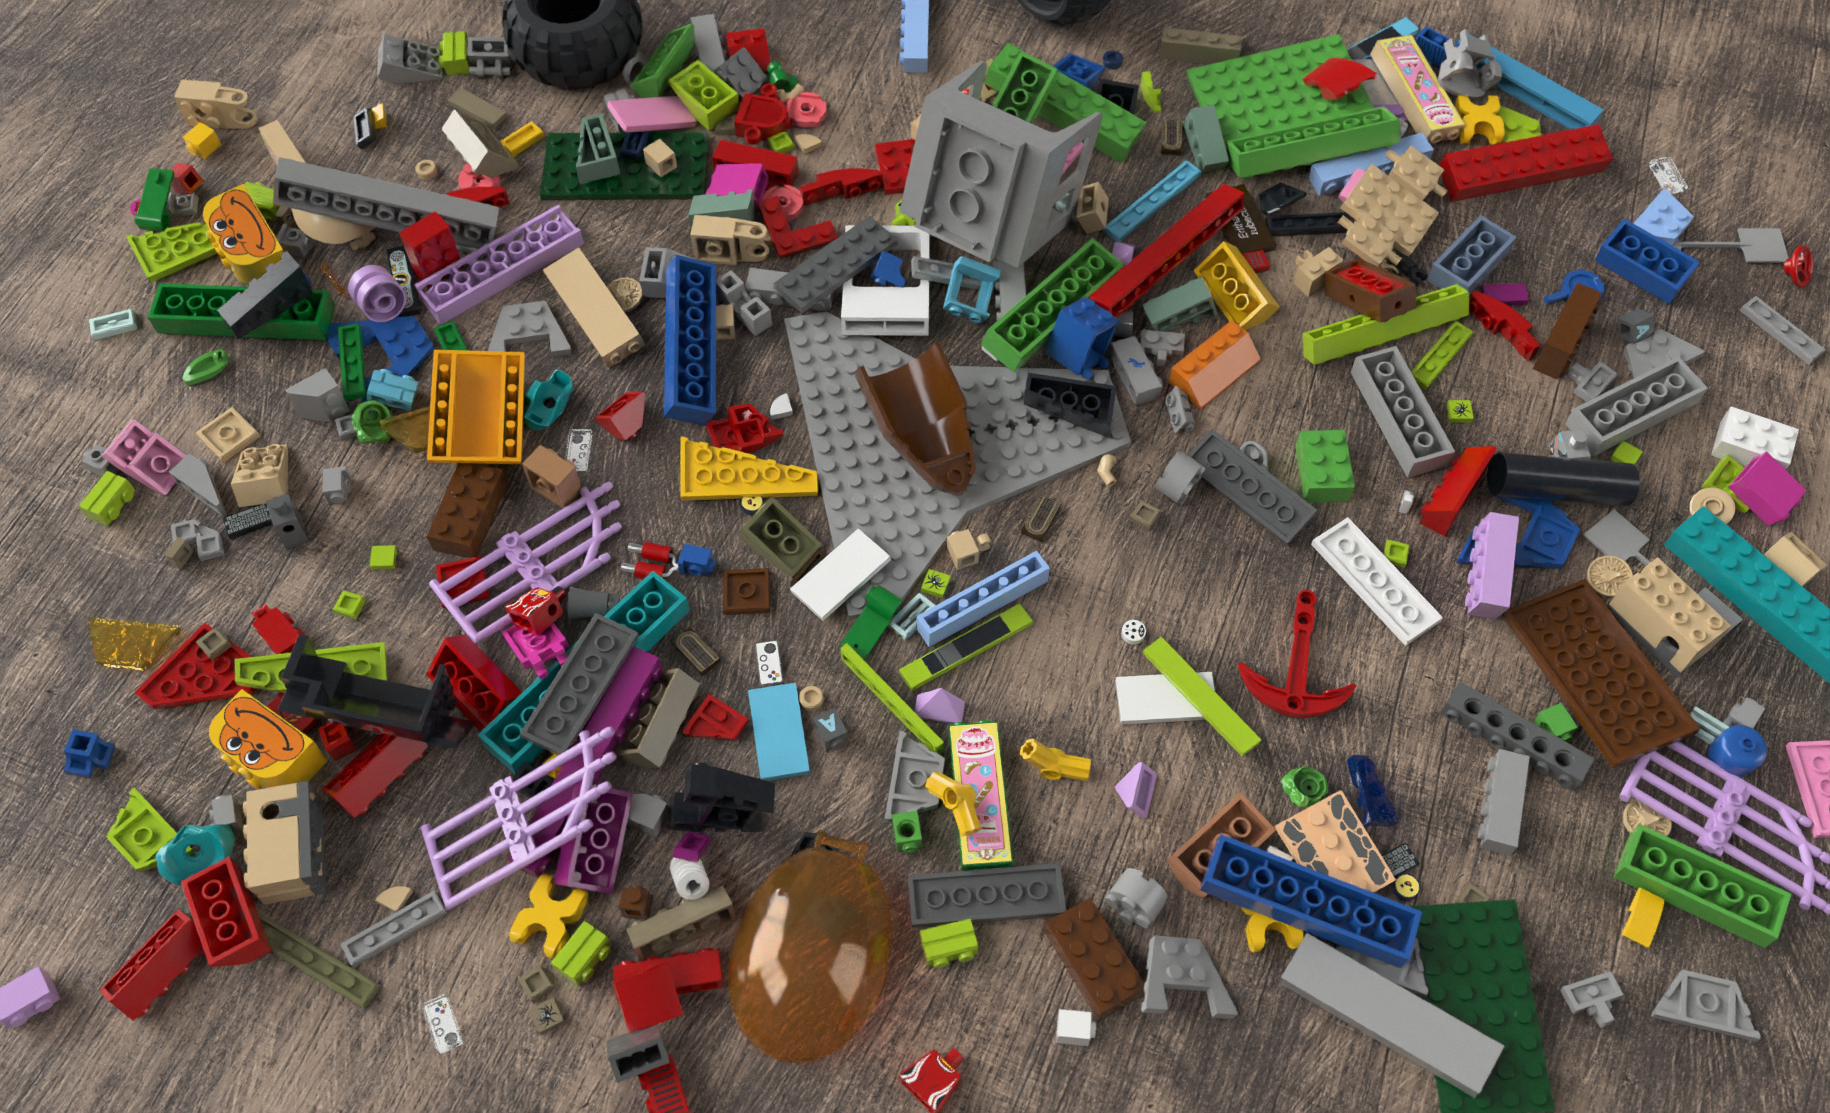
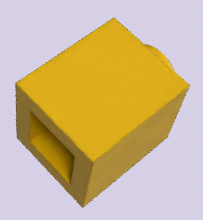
[183,122,221,160]

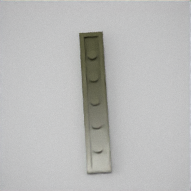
[257,911,381,1009]

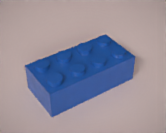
[1594,218,1700,304]

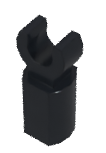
[1393,252,1428,286]

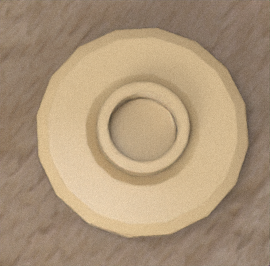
[607,278,643,312]
[1689,488,1735,525]
[1587,556,1633,597]
[1623,799,1672,836]

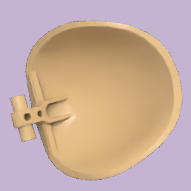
[291,208,376,250]

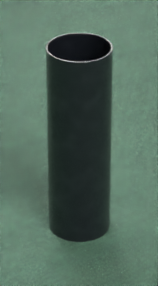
[1487,452,1640,506]

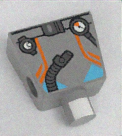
[1548,430,1591,460]

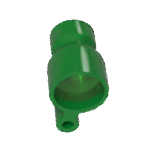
[767,62,799,93]

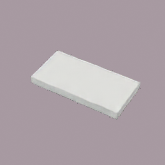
[790,529,891,621]
[1115,672,1215,724]

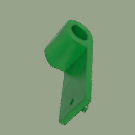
[134,168,175,232]
[840,585,903,660]

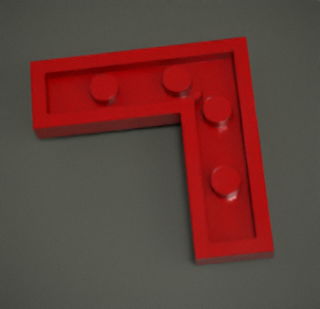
[757,196,838,259]

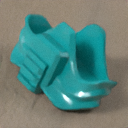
[524,369,573,430]
[155,824,235,885]

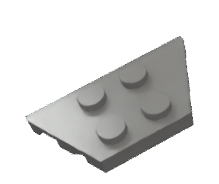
[1623,329,1704,379]
[885,731,945,823]
[1336,938,1428,998]
[1651,969,1760,1042]

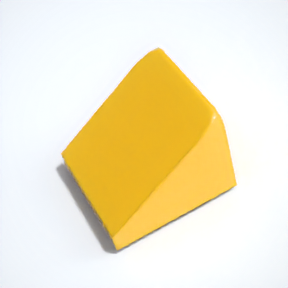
[372,103,387,129]

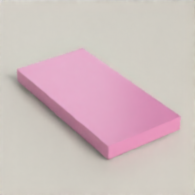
[607,96,697,133]
[1786,740,1830,838]

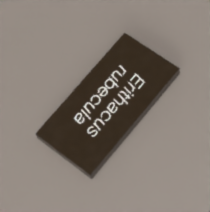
[1205,184,1277,255]

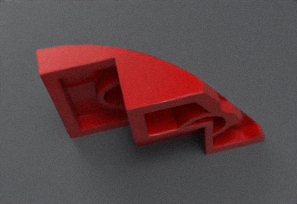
[1303,58,1378,100]
[706,403,783,454]

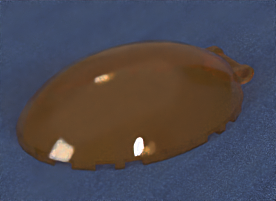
[729,830,892,1064]

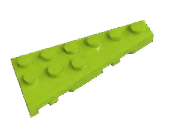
[126,222,217,283]
[235,642,388,693]

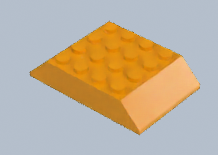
[427,350,525,464]

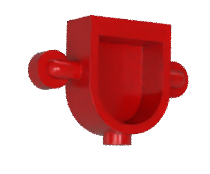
[734,83,792,145]

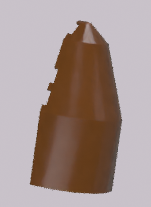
[855,341,976,496]

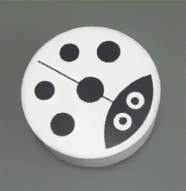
[1121,620,1146,645]

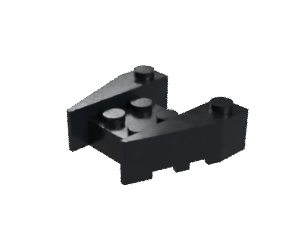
[668,762,775,832]

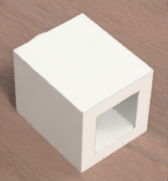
[1056,1009,1096,1046]

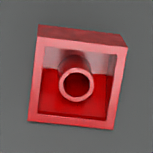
[726,28,770,74]

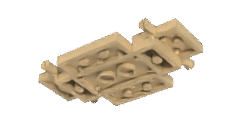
[1338,145,1447,267]

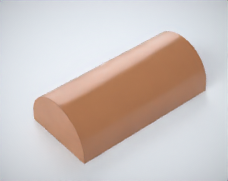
[1168,792,1276,898]

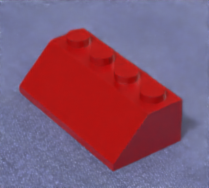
[1420,446,1497,537]
[426,634,523,732]
[321,733,428,818]
[181,857,272,967]
[99,909,204,1021]

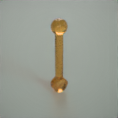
[319,264,344,295]

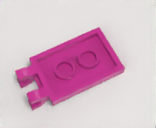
[501,623,569,680]

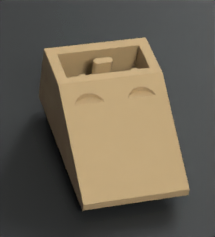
[231,444,288,507]

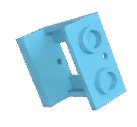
[943,256,1001,323]

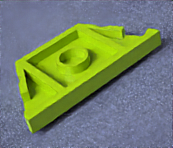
[1496,105,1541,143]
[106,788,195,873]

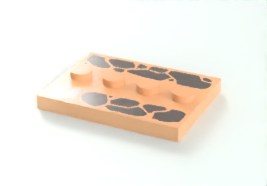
[1275,790,1396,893]

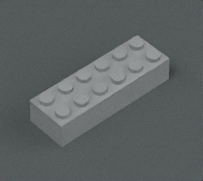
[1351,346,1455,478]
[1565,356,1708,457]

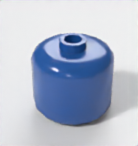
[1708,725,1767,778]

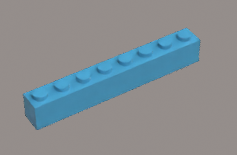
[1458,34,1604,130]

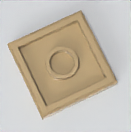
[196,407,260,463]

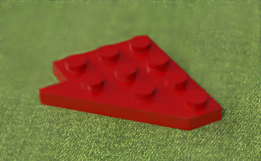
[874,139,915,195]
[134,623,256,710]

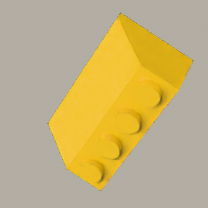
[1194,241,1280,330]

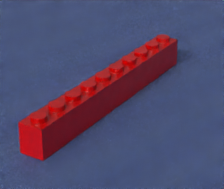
[1089,184,1244,318]

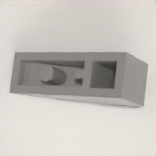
[169,453,227,517]
[627,794,669,838]

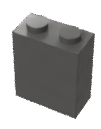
[607,1024,670,1083]

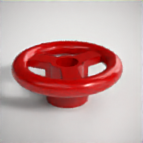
[1784,245,1813,288]

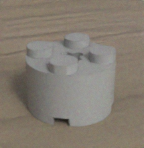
[1154,451,1206,505]
[1105,868,1168,929]

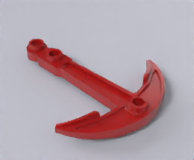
[1238,590,1357,718]

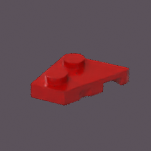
[682,694,749,741]

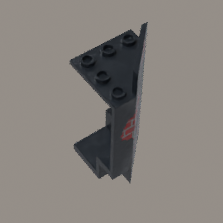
[278,634,476,748]

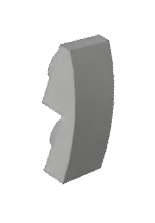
[165,192,199,217]

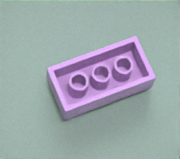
[1465,512,1519,619]

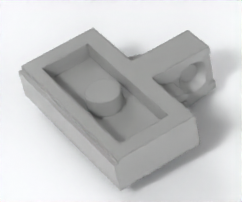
[1140,330,1185,368]
[1567,361,1618,402]
[1560,971,1624,1028]

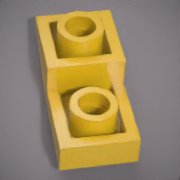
[1621,887,1665,948]

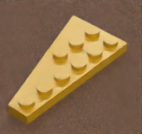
[680,436,818,501]

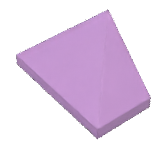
[1112,241,1135,268]
[915,688,965,724]
[1114,762,1157,819]

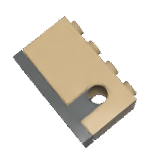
[1607,557,1731,677]
[243,781,326,905]

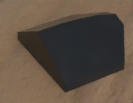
[1259,182,1307,215]

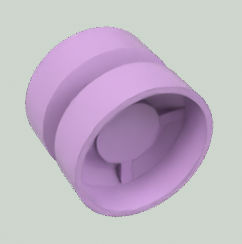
[348,265,406,322]

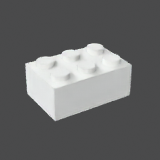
[1711,407,1799,470]

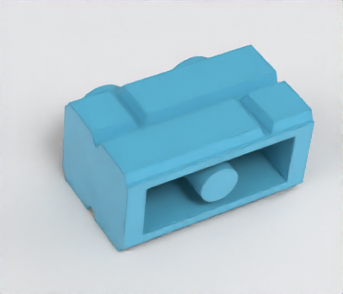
[367,369,419,412]

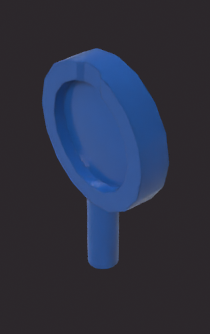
[1543,270,1604,305]

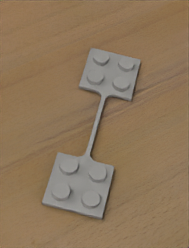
[1672,228,1789,263]
[1583,509,1743,640]

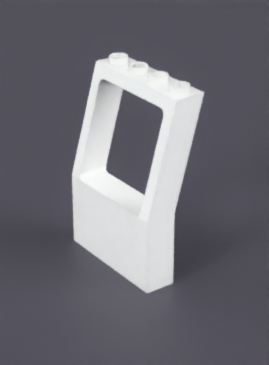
[841,225,929,336]

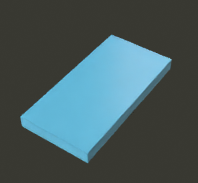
[748,683,810,781]

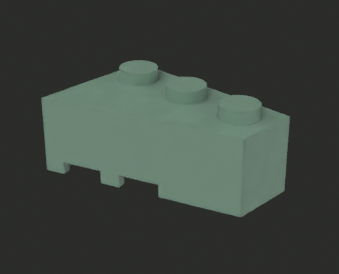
[1182,105,1229,173]
[576,113,620,184]
[688,189,756,229]
[1142,277,1219,332]

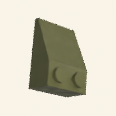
[736,496,822,578]

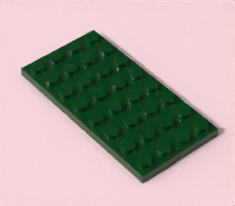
[540,132,709,200]
[1409,899,1555,1113]

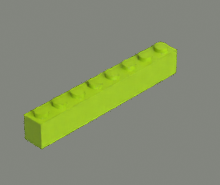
[1302,284,1469,365]

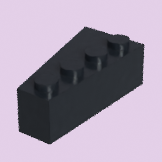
[217,250,313,340]
[1023,373,1117,438]

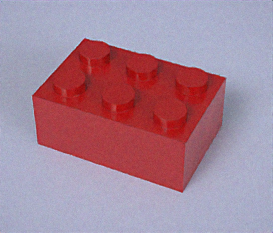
[399,211,463,288]

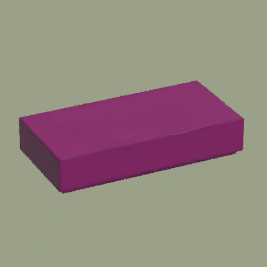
[1480,283,1529,305]
[673,831,712,862]

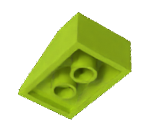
[668,60,739,130]

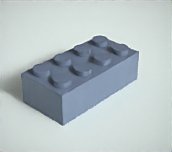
[1427,215,1516,295]

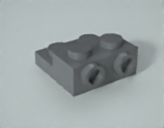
[714,47,768,103]

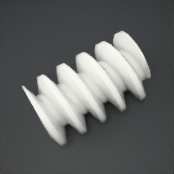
[670,858,710,900]

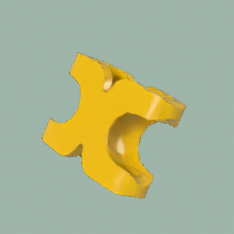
[1454,95,1504,145]
[509,873,589,959]
[1241,907,1303,952]

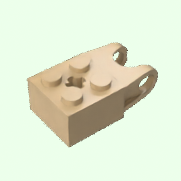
[174,79,258,129]
[690,215,769,265]

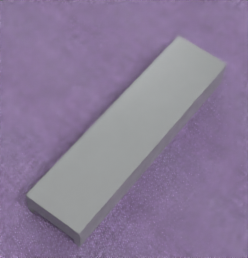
[1281,933,1504,1098]

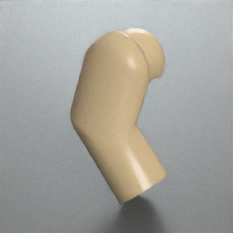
[1098,454,1117,487]

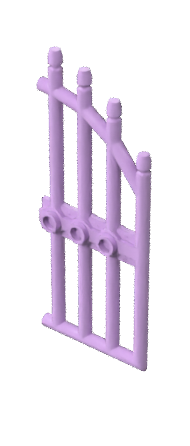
[429,482,622,645]
[421,726,616,911]
[1619,741,1830,915]

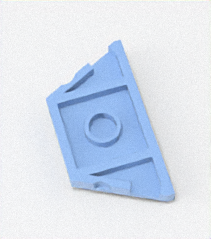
[1634,189,1694,245]

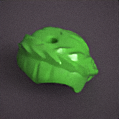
[351,400,393,444]
[1281,766,1328,807]

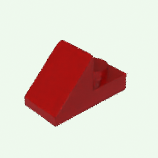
[318,723,357,761]

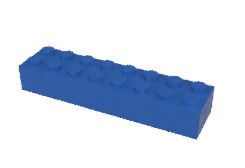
[664,255,716,426]
[1200,834,1422,968]

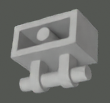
[468,37,511,77]

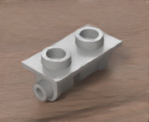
[1165,385,1195,434]

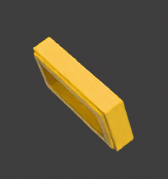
[500,121,545,157]

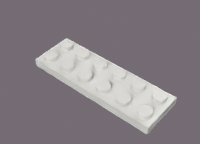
[1311,517,1443,646]

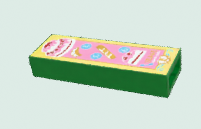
[948,720,1013,871]

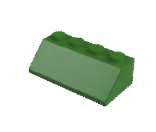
[630,23,695,98]

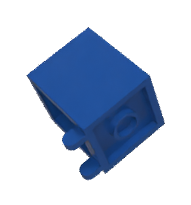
[1044,297,1119,379]

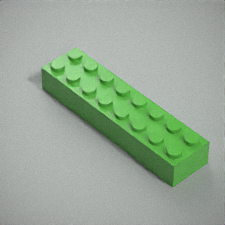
[984,42,1146,163]
[1226,107,1400,179]
[981,238,1125,373]

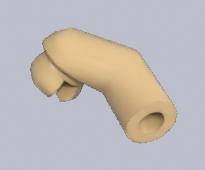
[776,84,804,104]

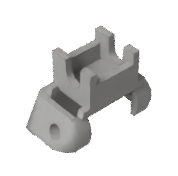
[1437,29,1502,99]

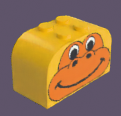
[203,184,284,285]
[209,689,328,790]

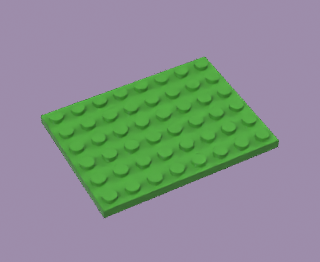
[1187,34,1374,151]

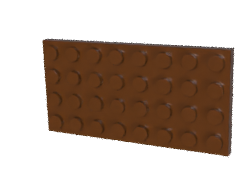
[1502,579,1700,768]

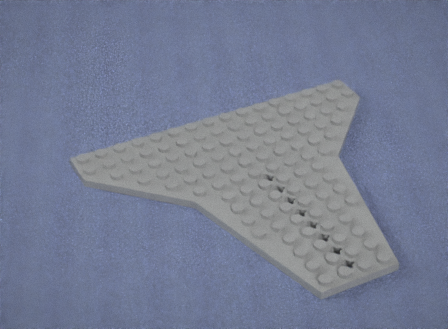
[784,311,1131,620]

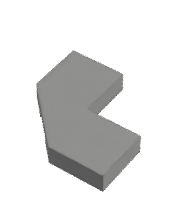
[171,519,224,561]

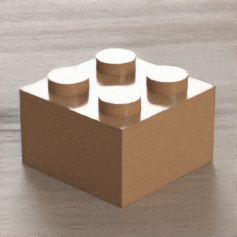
[522,445,582,508]

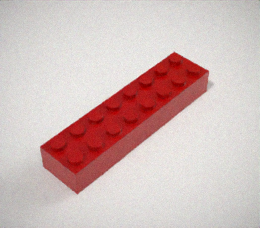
[1439,124,1613,202]

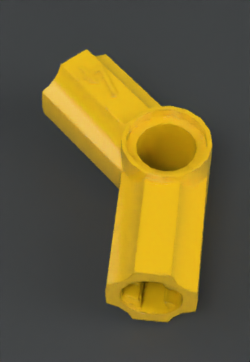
[1020,739,1091,782]
[925,772,982,837]

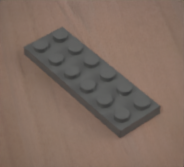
[774,216,898,313]
[1188,429,1318,546]
[520,613,639,756]
[908,863,1066,928]

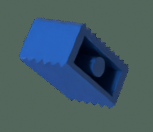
[1416,26,1460,68]

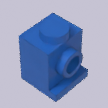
[678,544,716,577]

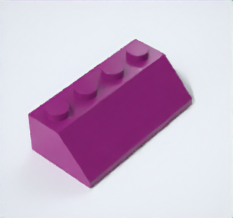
[553,783,633,894]

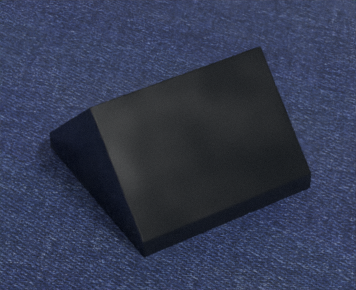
[1097,78,1139,115]

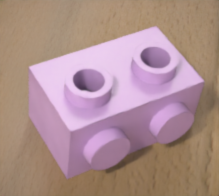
[0,966,61,1029]

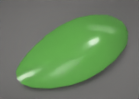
[183,349,229,385]

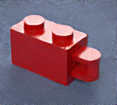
[251,604,305,654]

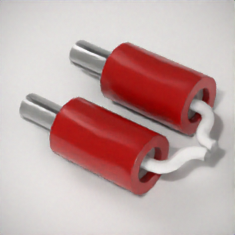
[621,542,679,580]

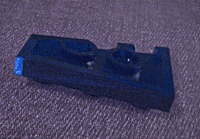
[1346,755,1399,827]

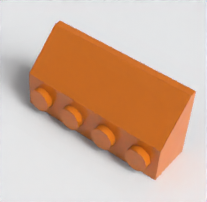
[1169,320,1261,410]

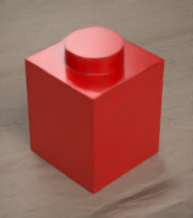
[171,163,204,194]

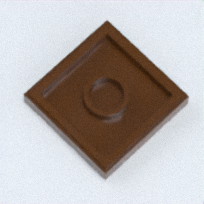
[723,568,771,615]

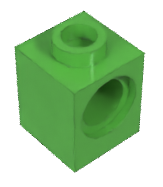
[1533,703,1578,742]
[892,811,922,853]

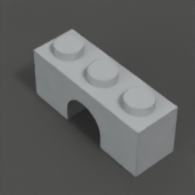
[716,270,772,336]

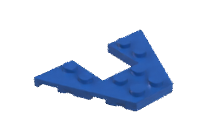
[326,316,435,413]
[1456,494,1580,569]

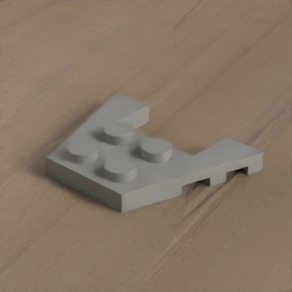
[488,301,572,357]
[1141,935,1238,1019]

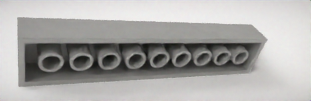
[273,157,499,249]

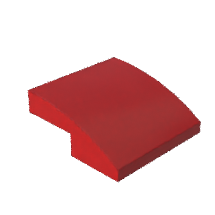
[613,963,683,1032]

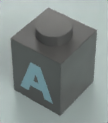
[1618,308,1654,344]
[813,708,848,752]

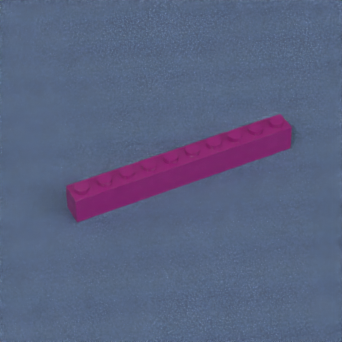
[508,646,663,878]

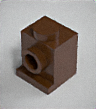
[619,886,653,920]

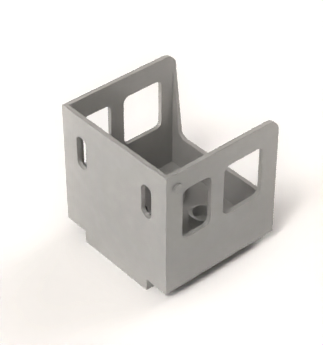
[900,61,1102,268]

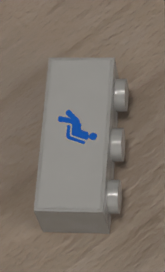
[1109,336,1163,406]

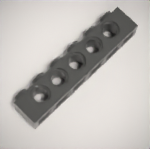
[1441,681,1595,791]

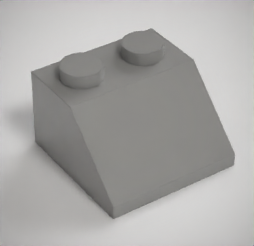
[285,368,350,422]

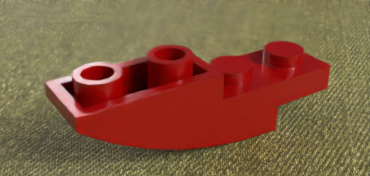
[800,168,883,206]
[445,186,510,208]
[1469,291,1541,361]

